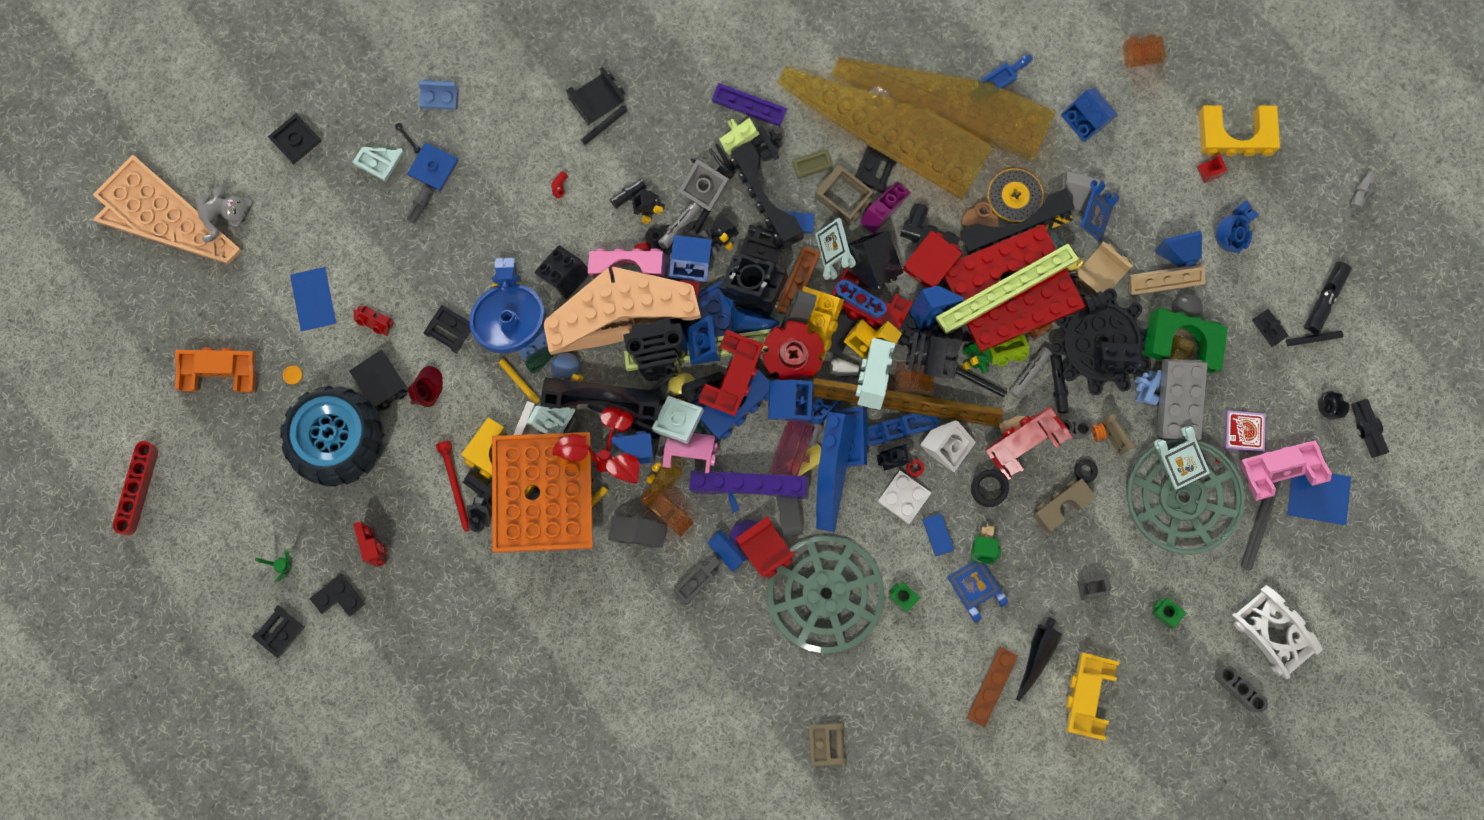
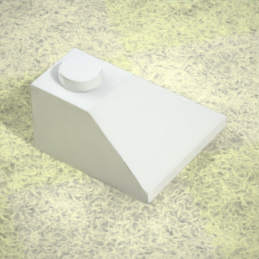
[920,420,976,472]

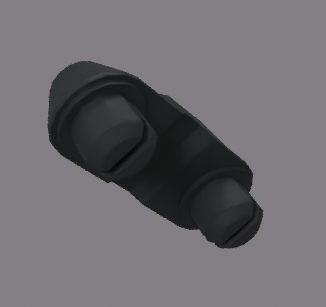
[681,372,725,402]

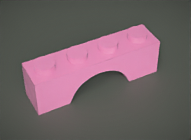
[588,249,667,278]

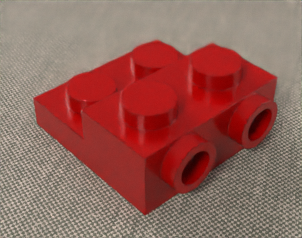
[353,521,388,567]

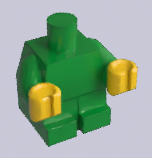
[962,343,991,374]

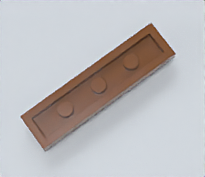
[776,246,821,314]
[966,647,1018,727]

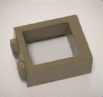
[814,164,874,224]

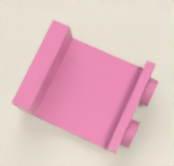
[663,433,718,473]

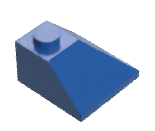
[1155,231,1202,267]

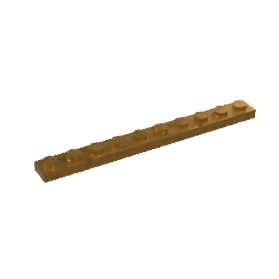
[812,378,1003,427]

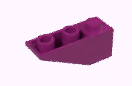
[860,181,911,234]

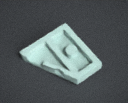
[352,147,404,182]
[527,405,575,434]

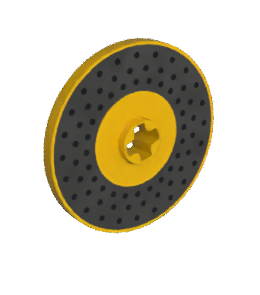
[987,169,1044,223]

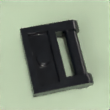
[855,146,898,194]
[424,305,471,354]
[251,605,305,658]

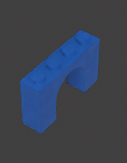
[689,366,770,441]

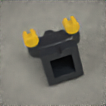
[632,189,665,224]
[710,215,739,251]

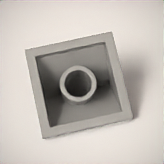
[678,159,729,211]
[1063,171,1104,212]

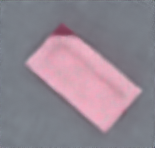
[768,421,815,476]

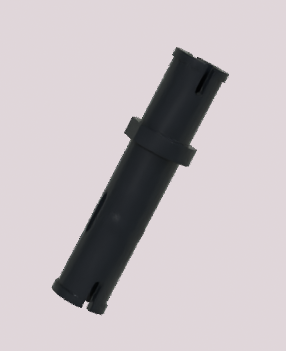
[1050,355,1069,414]

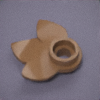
[962,202,999,227]

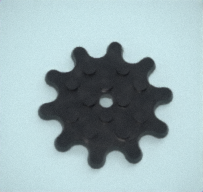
[1050,288,1151,395]

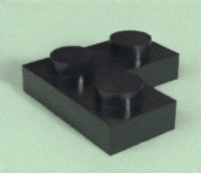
[310,574,366,617]

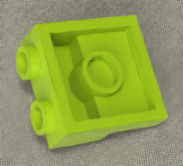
[990,335,1030,367]

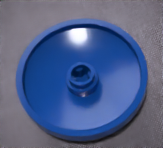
[469,284,546,353]

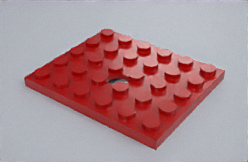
[943,224,1086,353]

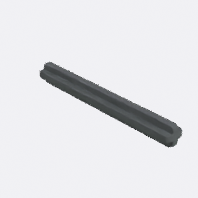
[1241,481,1281,570]

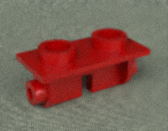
[353,305,394,336]

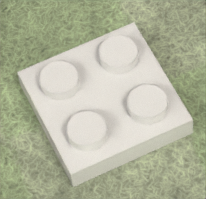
[878,471,931,524]

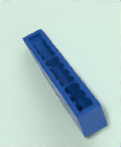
[816,412,856,532]

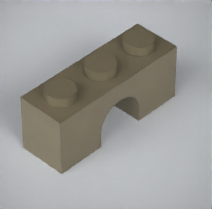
[1033,479,1096,534]

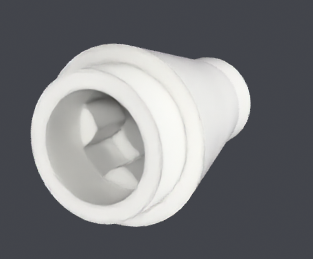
[830,358,859,377]

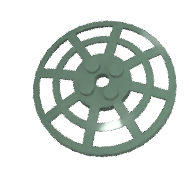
[1127,439,1244,555]
[767,536,884,653]

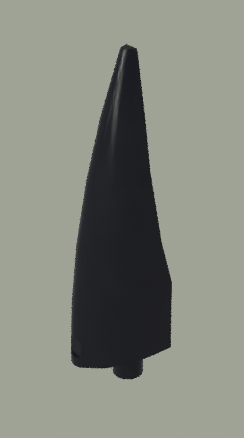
[1016,617,1063,701]

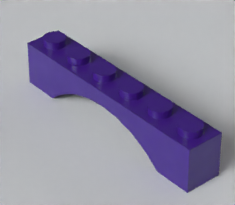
[689,471,810,499]

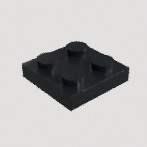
[268,113,322,165]

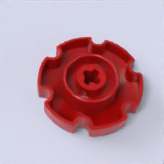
[762,321,824,380]

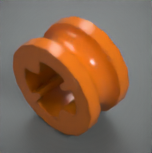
[1092,423,1107,442]

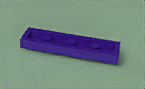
[712,83,787,127]

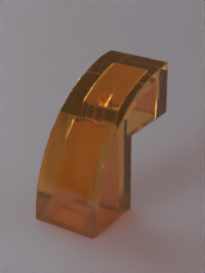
[641,486,694,537]

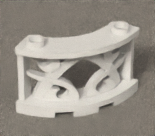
[1232,585,1323,680]

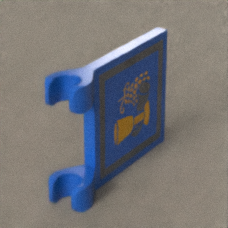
[1081,180,1119,241]
[947,561,1008,623]

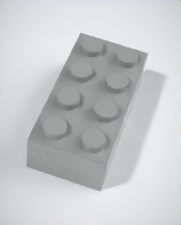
[1157,359,1207,440]

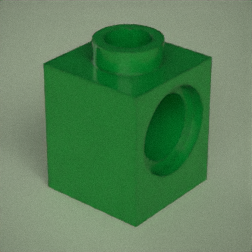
[970,536,1001,565]
[888,582,920,613]
[1151,598,1187,629]

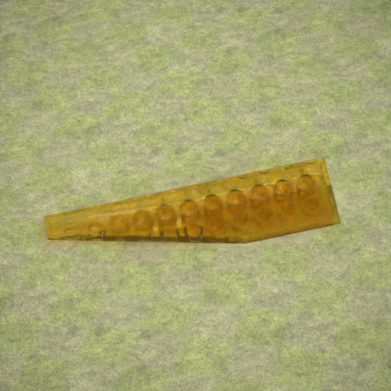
[831,57,1055,162]
[777,67,994,200]

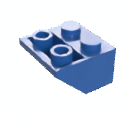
[1061,87,1118,142]
[669,235,712,282]
[909,286,964,329]
[768,380,813,423]
[611,431,655,464]

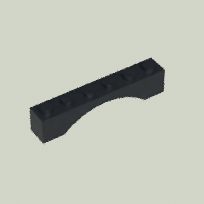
[730,141,804,249]
[959,188,1075,255]
[541,377,661,420]

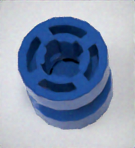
[1232,201,1259,222]

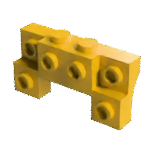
[790,286,844,372]
[1066,653,1120,741]

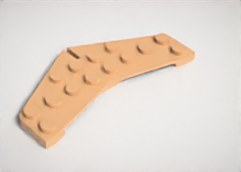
[544,267,701,355]

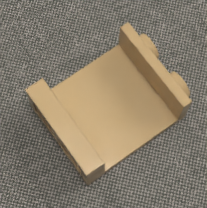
[1073,242,1133,296]

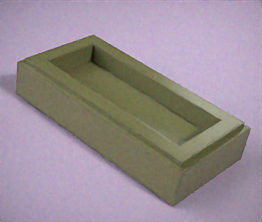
[792,150,833,179]

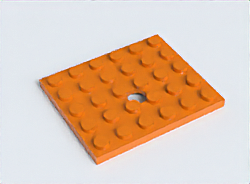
[492,432,593,553]

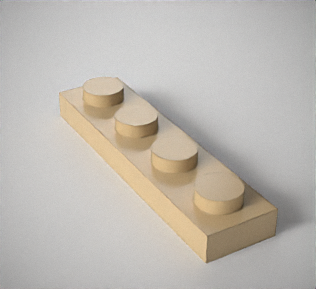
[1129,264,1205,295]

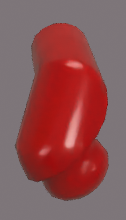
[551,171,568,198]

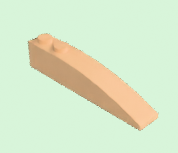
[561,318,673,353]

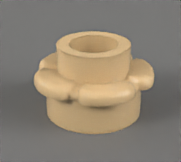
[981,523,994,539]

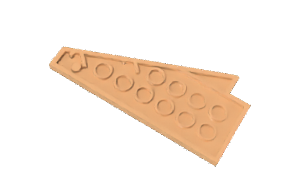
[93,155,242,264]

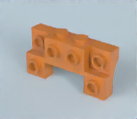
[175,347,257,393]

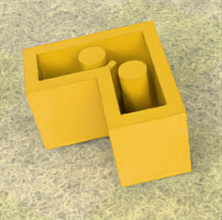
[844,319,902,359]

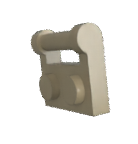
[1101,413,1137,456]
[808,723,847,766]

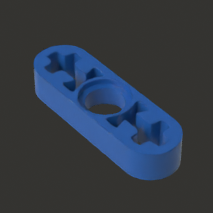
[836,280,886,319]
[810,381,845,424]

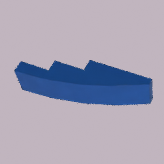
[867,413,941,447]

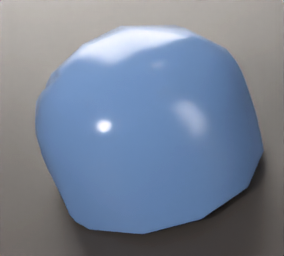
[550,352,581,380]

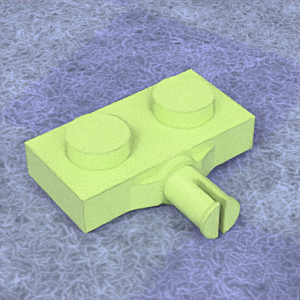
[719,118,759,155]

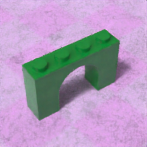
[1144,308,1228,374]

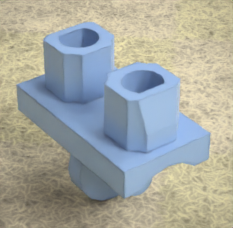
[1134,370,1161,405]

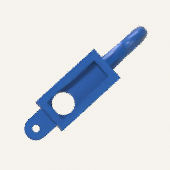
[970,54,1033,102]

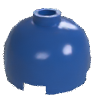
[1215,215,1253,253]

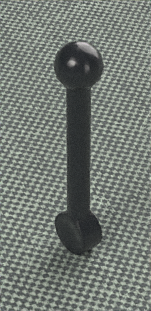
[395,123,421,154]

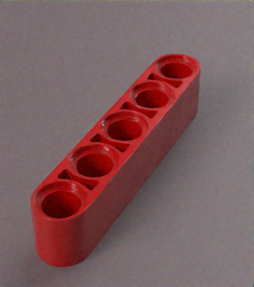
[113,441,158,536]

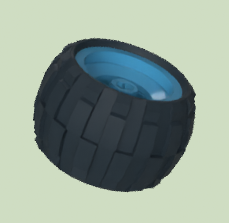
[280,386,385,487]

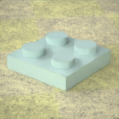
[652,396,704,444]

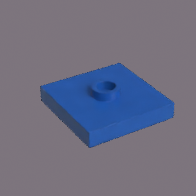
[407,142,458,191]

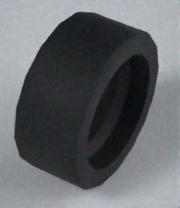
[971,469,1009,507]

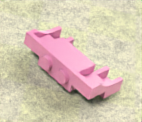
[1240,440,1332,501]

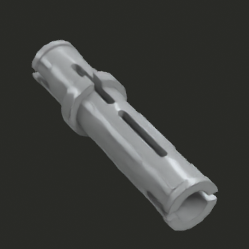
[658,202,701,250]
[1009,347,1052,399]

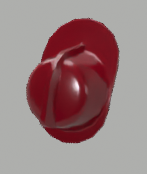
[408,366,443,407]

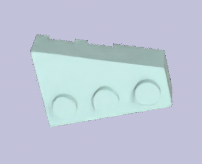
[855,338,895,410]

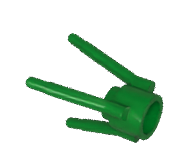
[255,549,292,582]

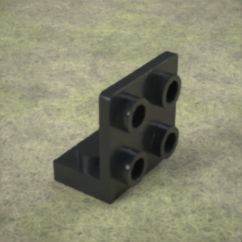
[534,246,589,300]

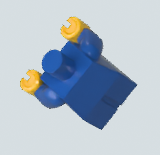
[492,258,522,291]

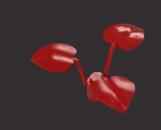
[552,406,640,484]

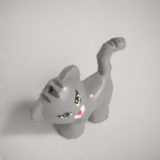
[195,187,253,242]

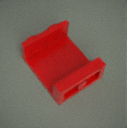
[902,230,962,288]
[736,516,795,579]

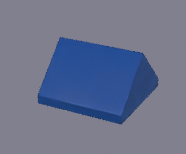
[731,307,780,334]
[686,316,720,365]

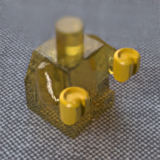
[646,462,682,493]

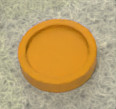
[283,366,302,385]

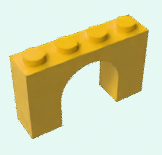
[1198,105,1280,156]
[461,417,536,499]

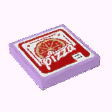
[1224,410,1265,452]

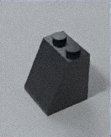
[848,231,903,290]

